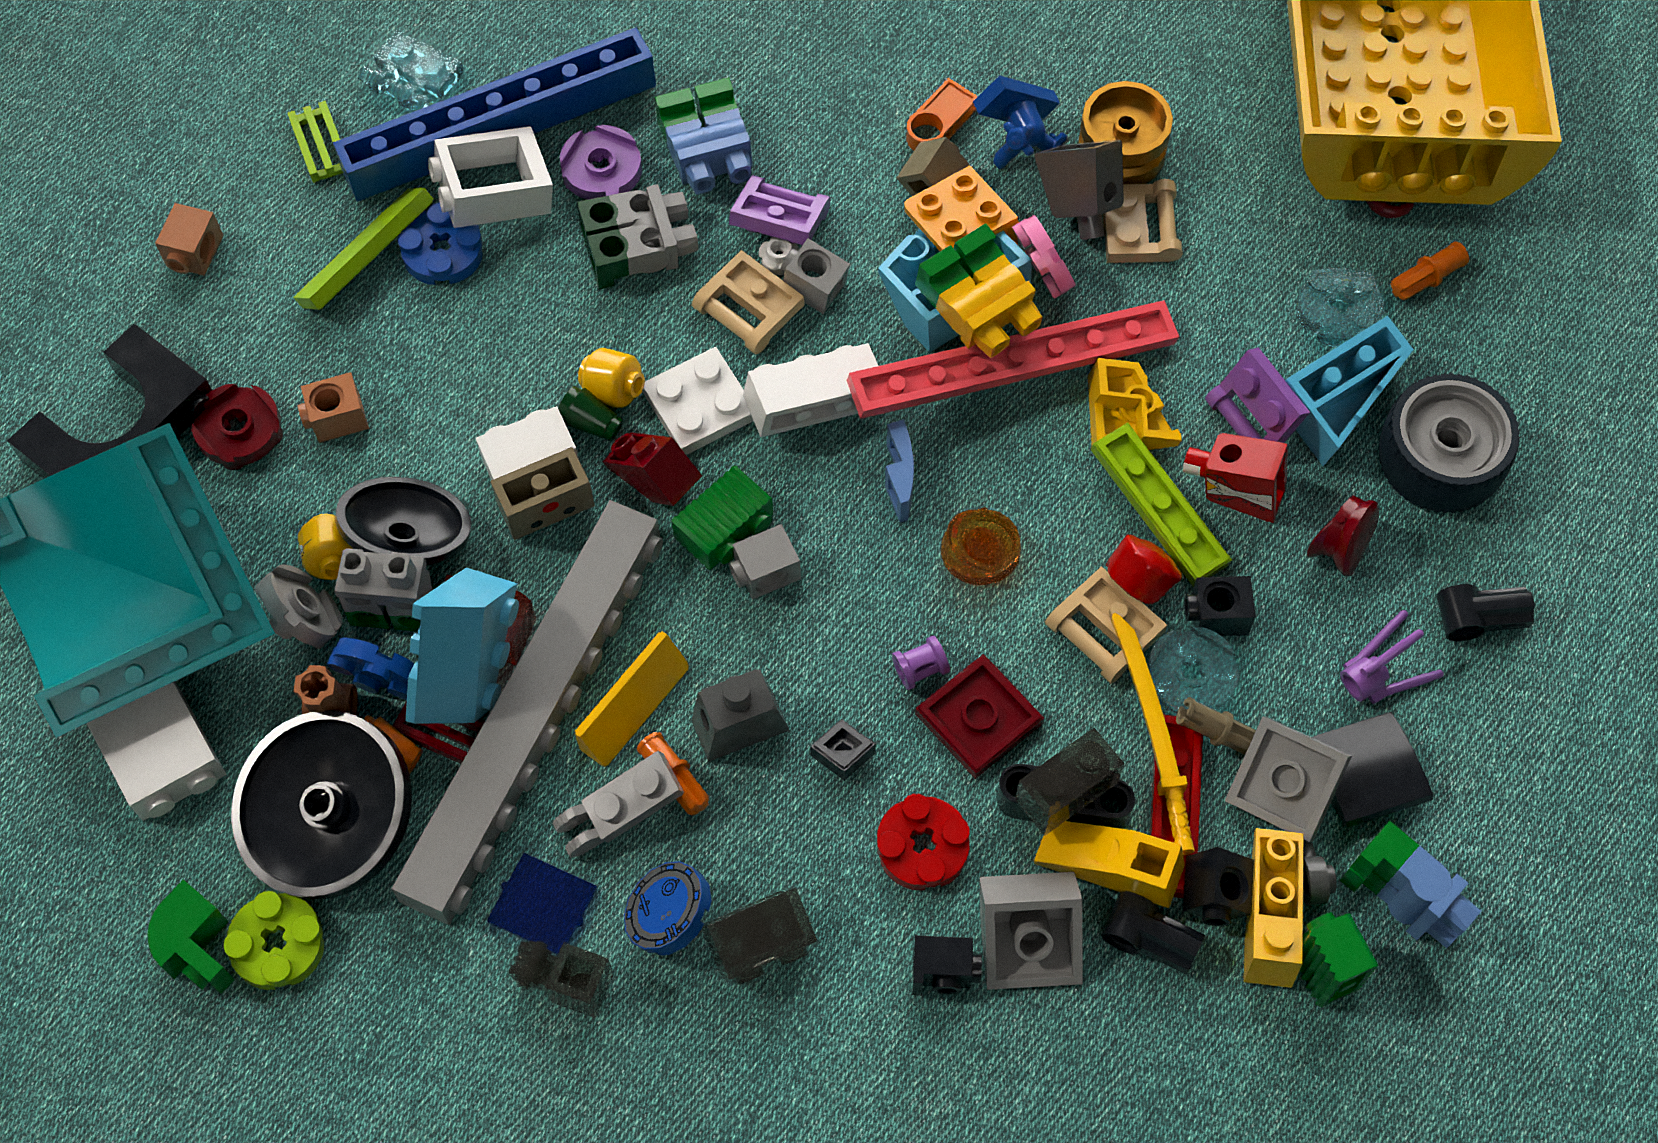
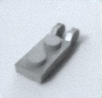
[552,751,685,858]

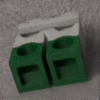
[577,184,698,290]

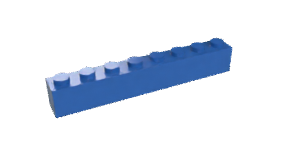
[333,27,656,202]

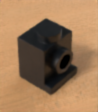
[912,935,982,996]

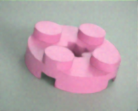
[1012,215,1076,299]

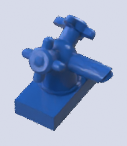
[973,75,1067,169]

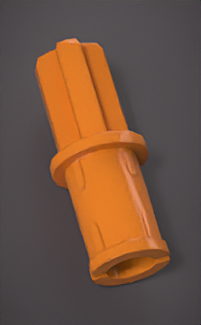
[1390,241,1469,300]
[637,732,709,816]

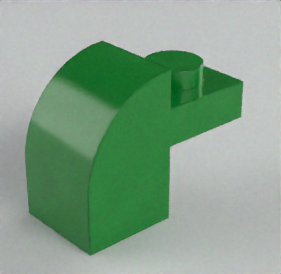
[148,880,235,994]

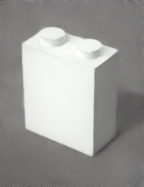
[87,682,227,821]

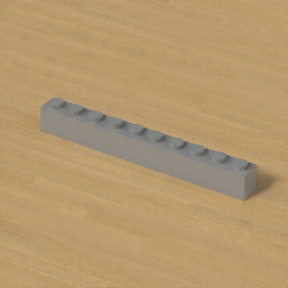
[391,500,663,925]

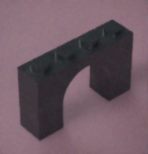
[7,324,212,479]

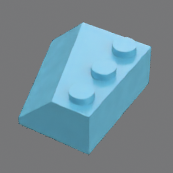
[405,567,519,724]

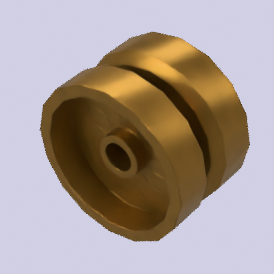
[1078,81,1173,184]

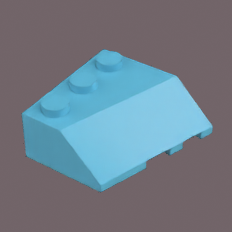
[878,229,1032,353]

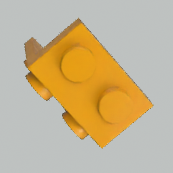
[904,166,1019,251]

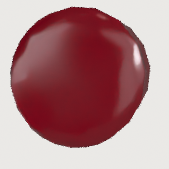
[1307,495,1379,577]

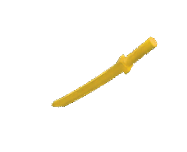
[1111,613,1195,855]

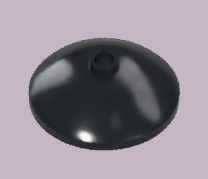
[335,477,471,566]

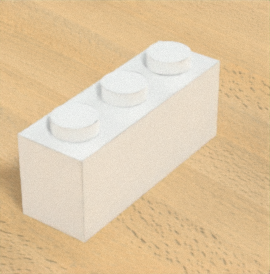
[743,343,878,437]

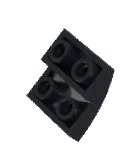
[1312,712,1433,828]

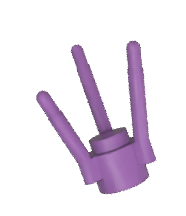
[1340,610,1444,704]

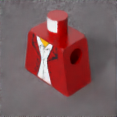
[1183,433,1288,523]

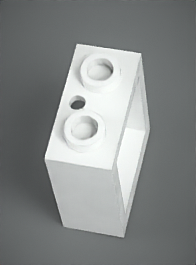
[428,126,553,228]

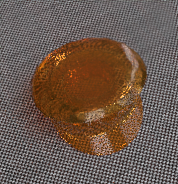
[941,507,1021,585]

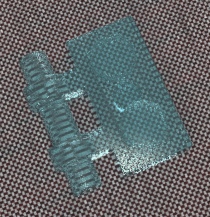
[358,30,464,111]

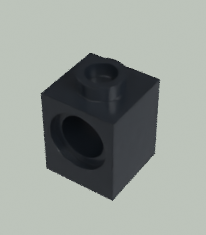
[1184,576,1256,637]
[1183,847,1254,926]

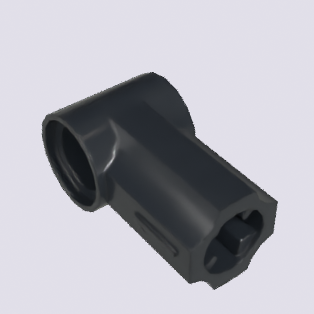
[1437,584,1535,642]
[1101,891,1205,975]

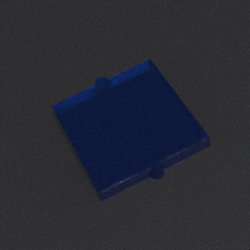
[487,853,597,957]

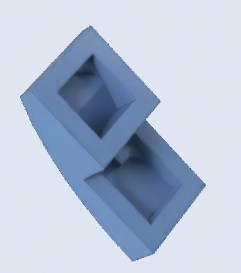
[885,419,914,523]

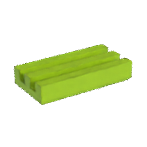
[287,100,343,183]

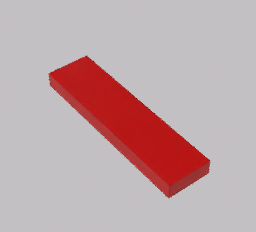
[1150,714,1203,898]

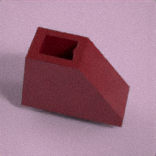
[602,432,702,506]

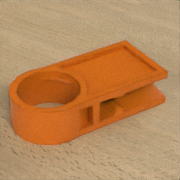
[906,78,978,151]

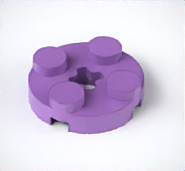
[560,125,642,200]

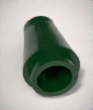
[558,386,624,442]

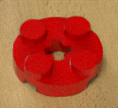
[877,794,970,890]

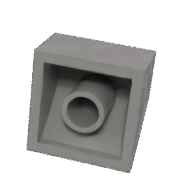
[979,872,1083,990]

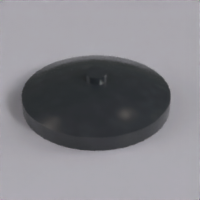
[231,710,412,899]

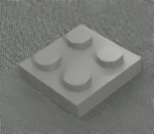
[1225,716,1352,842]

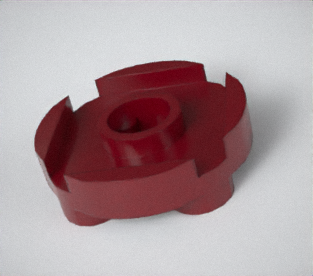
[192,383,283,470]

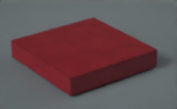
[915,654,1044,779]

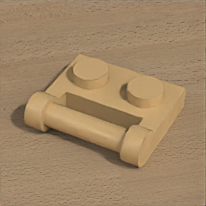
[1103,179,1183,263]
[692,250,804,355]
[1045,566,1167,684]

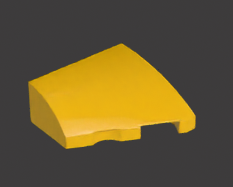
[1088,358,1182,450]

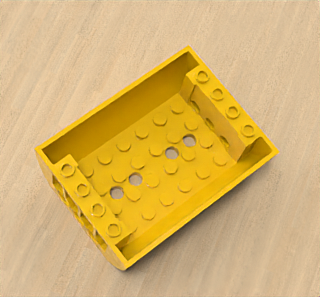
[1287,0,1562,205]

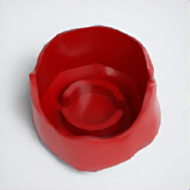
[1105,534,1182,604]

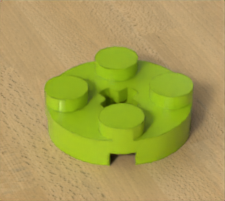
[224,891,325,990]

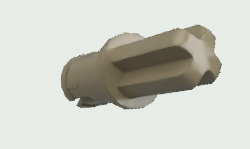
[1176,697,1256,755]

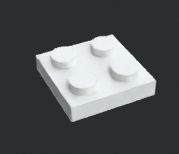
[642,347,753,455]

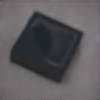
[810,719,876,781]

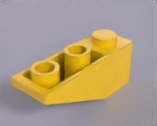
[1034,819,1185,908]
[1244,828,1303,988]

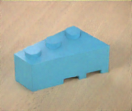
[1285,316,1414,466]

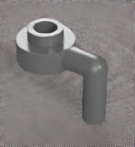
[1303,839,1337,905]

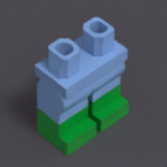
[654,77,752,195]
[1339,820,1481,948]

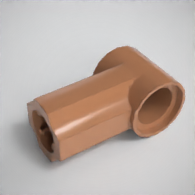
[293,665,358,716]

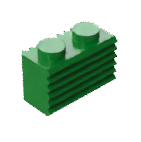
[672,465,773,570]
[1299,912,1379,1007]

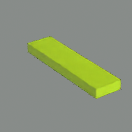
[293,188,433,310]
[1091,423,1232,587]

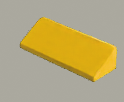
[575,631,689,767]

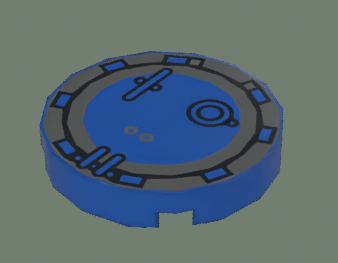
[624,861,712,956]

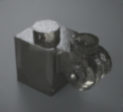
[507,941,614,1018]

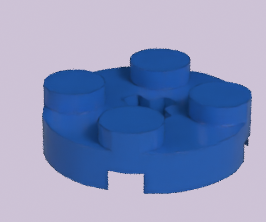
[397,203,483,285]
[327,637,415,700]

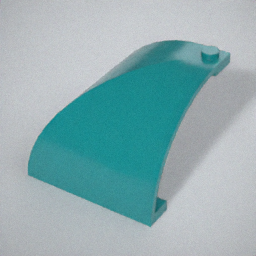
[0,423,275,738]

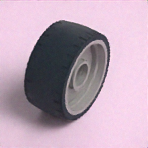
[1379,373,1520,513]

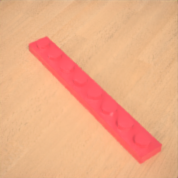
[846,300,1179,419]

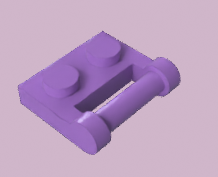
[729,175,831,245]
[1205,348,1311,443]

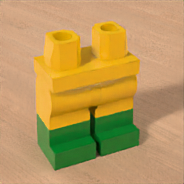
[915,223,1043,358]

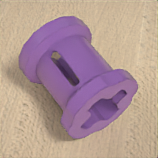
[892,635,950,691]

